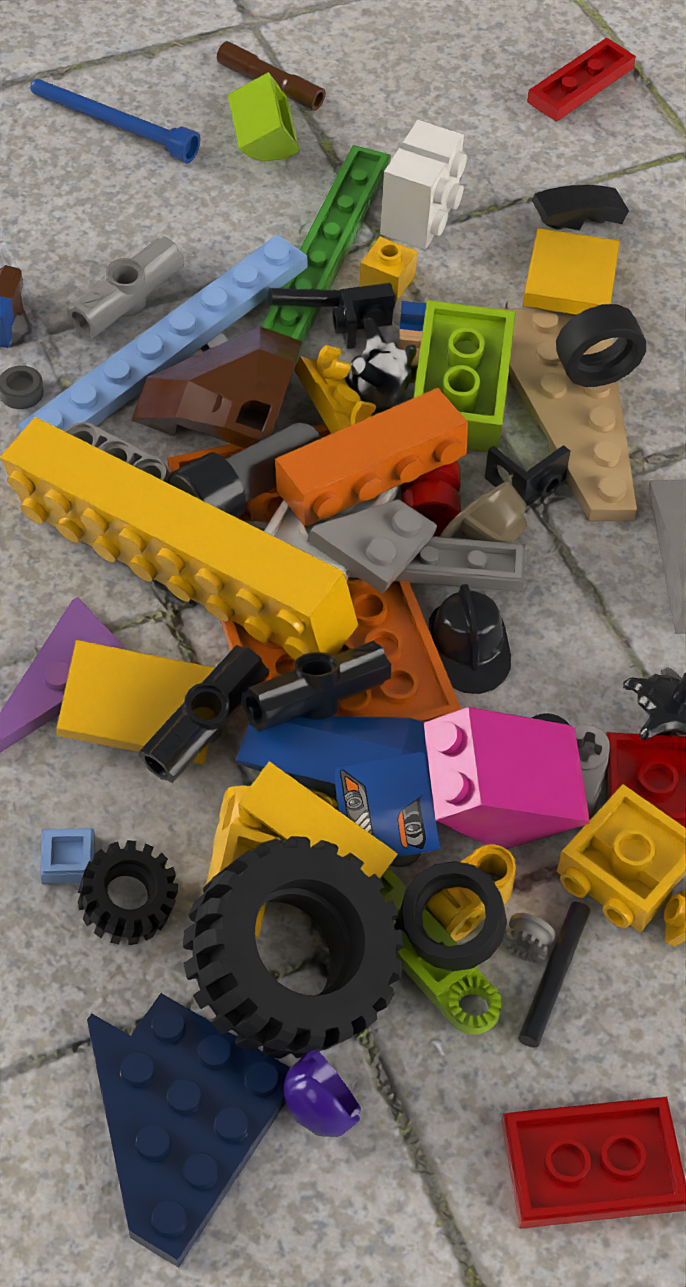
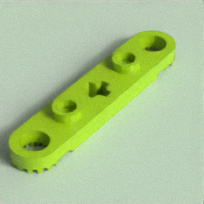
[379,868,502,1035]

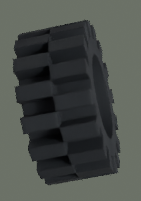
[78,840,178,945]

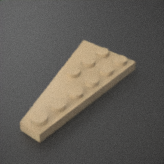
[503,308,637,521]

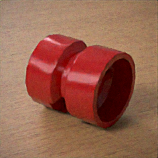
[401,461,461,537]

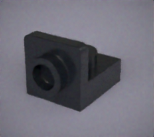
[332,283,395,349]

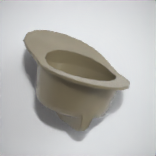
[440,474,527,543]

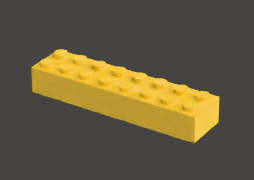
[0,417,358,660]

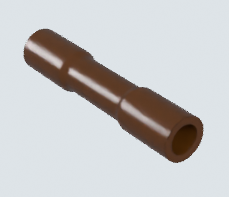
[217,41,326,111]

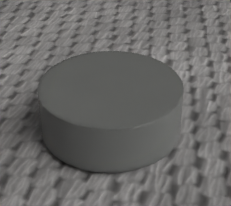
[0,366,44,409]

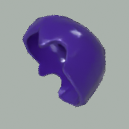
[284,1051,361,1137]

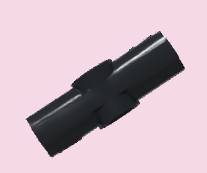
[242,641,391,732]
[139,645,270,783]

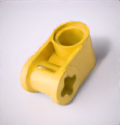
[425,844,516,941]

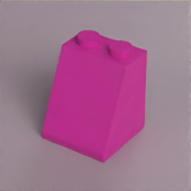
[424,707,590,850]

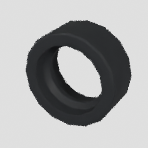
[556,304,646,387]
[400,861,507,971]

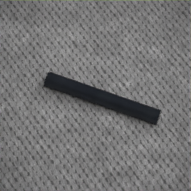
[268,288,396,307]
[518,901,591,1048]

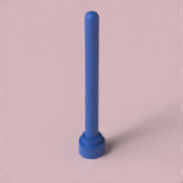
[30,79,201,163]

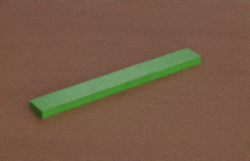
[261,145,391,352]

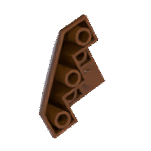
[132,326,302,448]

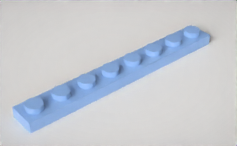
[18,234,308,433]

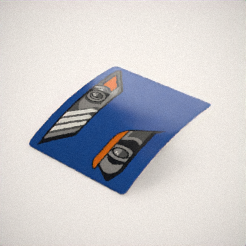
[333,752,440,857]

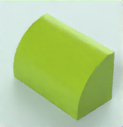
[227,72,300,161]

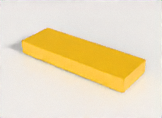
[238,761,398,879]

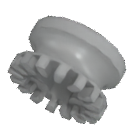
[502,913,555,963]

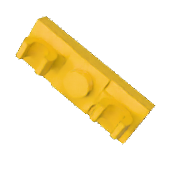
[294,345,376,434]

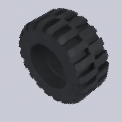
[183,836,404,1059]

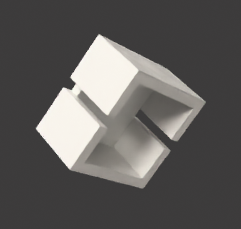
[380,120,467,250]

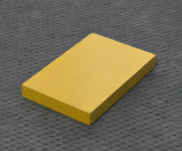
[522,228,620,315]
[55,640,215,765]

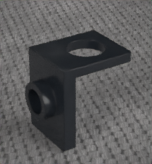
[484,445,571,507]

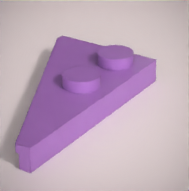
[0,597,127,752]

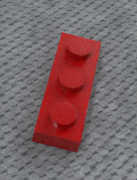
[527,37,636,122]

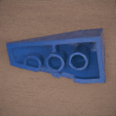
[235,716,435,814]

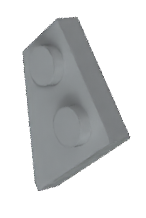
[307,499,437,594]

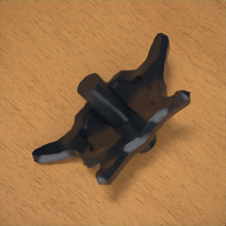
[344,318,417,416]
[623,667,686,741]

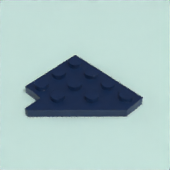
[87,993,291,1268]

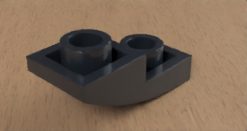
[532,185,629,231]

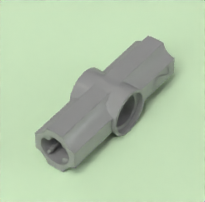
[67,236,184,339]

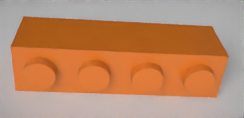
[275,388,468,527]

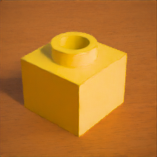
[359,236,418,302]

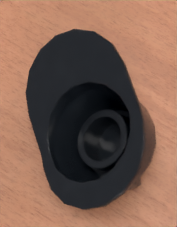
[429,584,511,694]

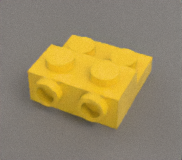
[556,784,686,933]

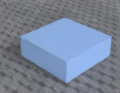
[41,828,95,884]

